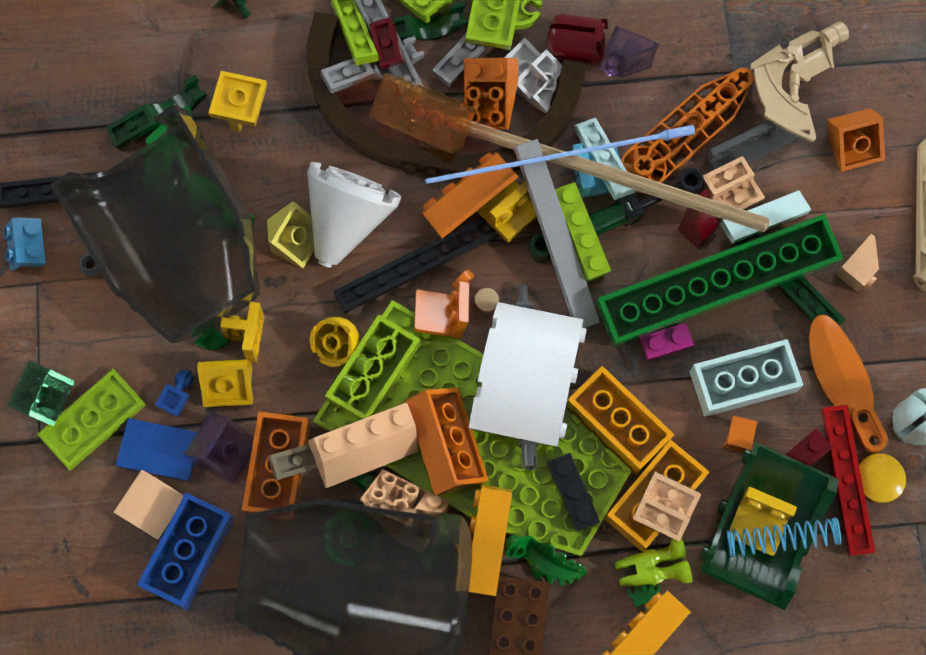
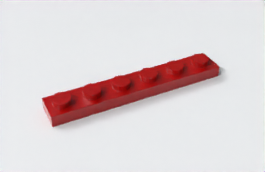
[821,405,875,556]

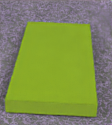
[37,368,146,471]

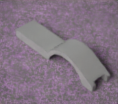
[320,36,425,94]

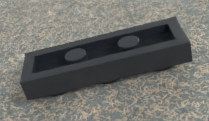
[546,453,600,533]

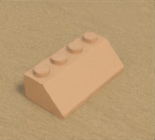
[308,402,418,488]

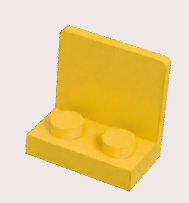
[729,487,797,556]

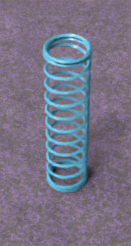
[726,517,841,557]

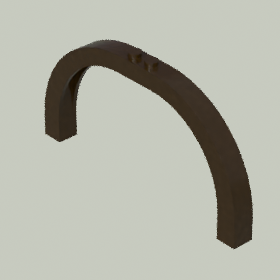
[306,12,587,180]

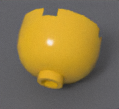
[309,317,360,367]

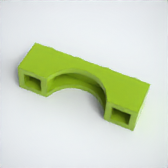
[555,182,611,283]

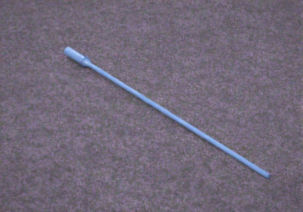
[425,125,695,184]

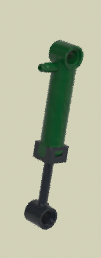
[529,168,704,263]

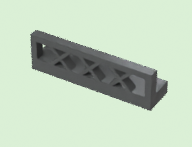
[706,121,799,171]

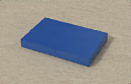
[115,418,202,482]

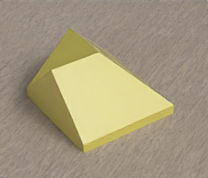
[267,202,314,268]

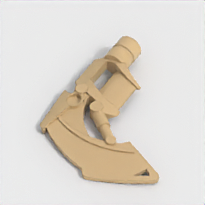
[750,21,849,142]

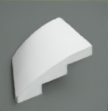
[504,38,562,113]

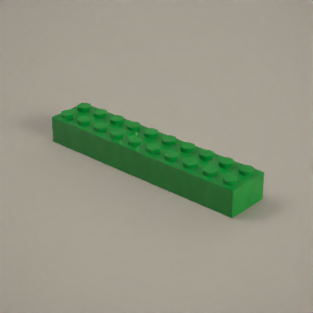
[596,214,843,347]

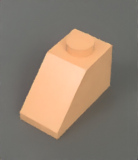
[835,234,879,293]

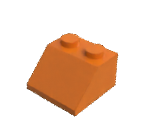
[827,108,885,172]

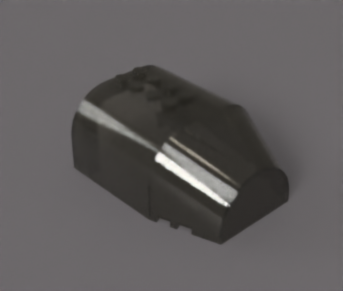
[50,104,260,343]
[235,498,472,655]

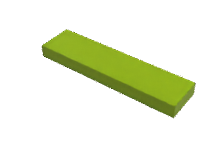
[331,0,378,66]

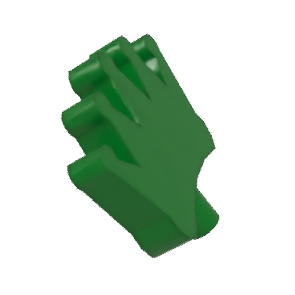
[627,584,661,611]

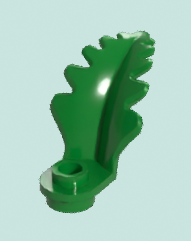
[503,535,587,586]

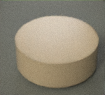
[475,288,499,313]

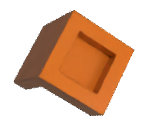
[723,416,757,454]

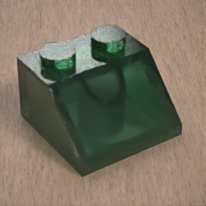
[4,360,75,426]

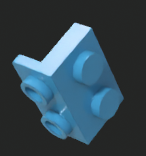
[3,218,46,270]

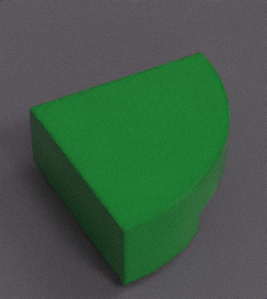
[194,325,229,351]

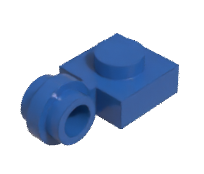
[155,369,195,417]

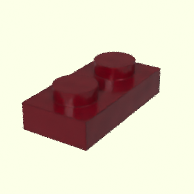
[369,17,404,70]

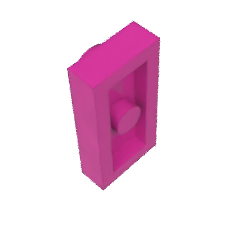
[639,323,694,361]

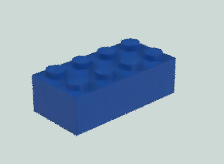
[137,493,235,610]

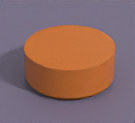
[451,269,474,290]

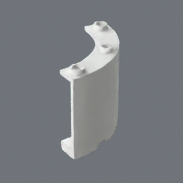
[469,302,587,446]

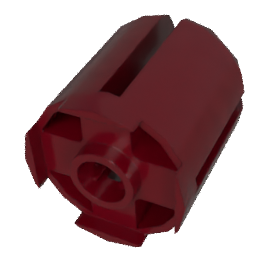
[547,14,608,66]

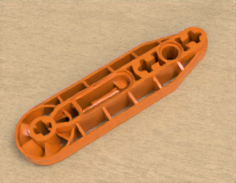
[621,68,754,193]

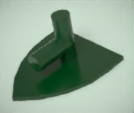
[212,0,252,19]

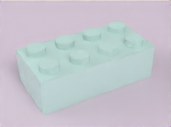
[689,339,803,417]

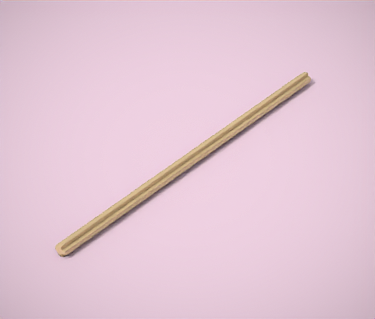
[414,105,769,232]

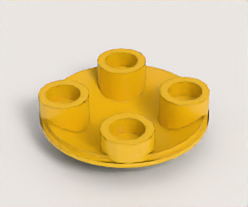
[859,453,906,503]

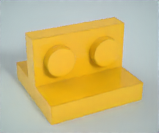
[209,71,268,132]
[477,181,537,243]
[220,302,265,363]
[197,359,253,407]

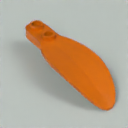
[809,315,888,453]

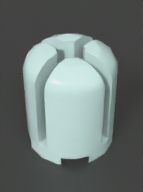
[892,388,926,446]

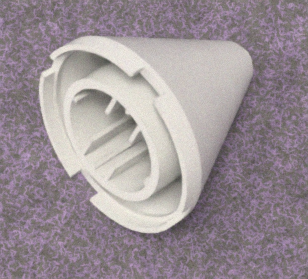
[307,162,401,268]

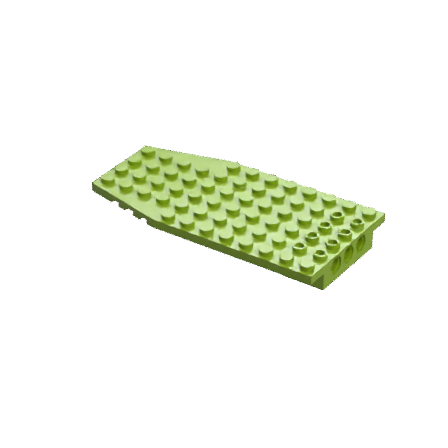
[313,300,632,557]

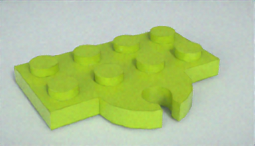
[465,0,542,50]

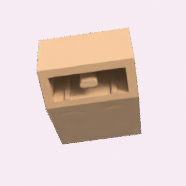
[360,469,450,553]

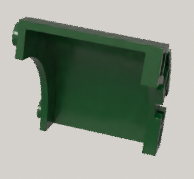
[699,442,839,610]

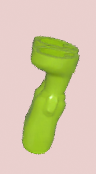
[615,538,692,587]

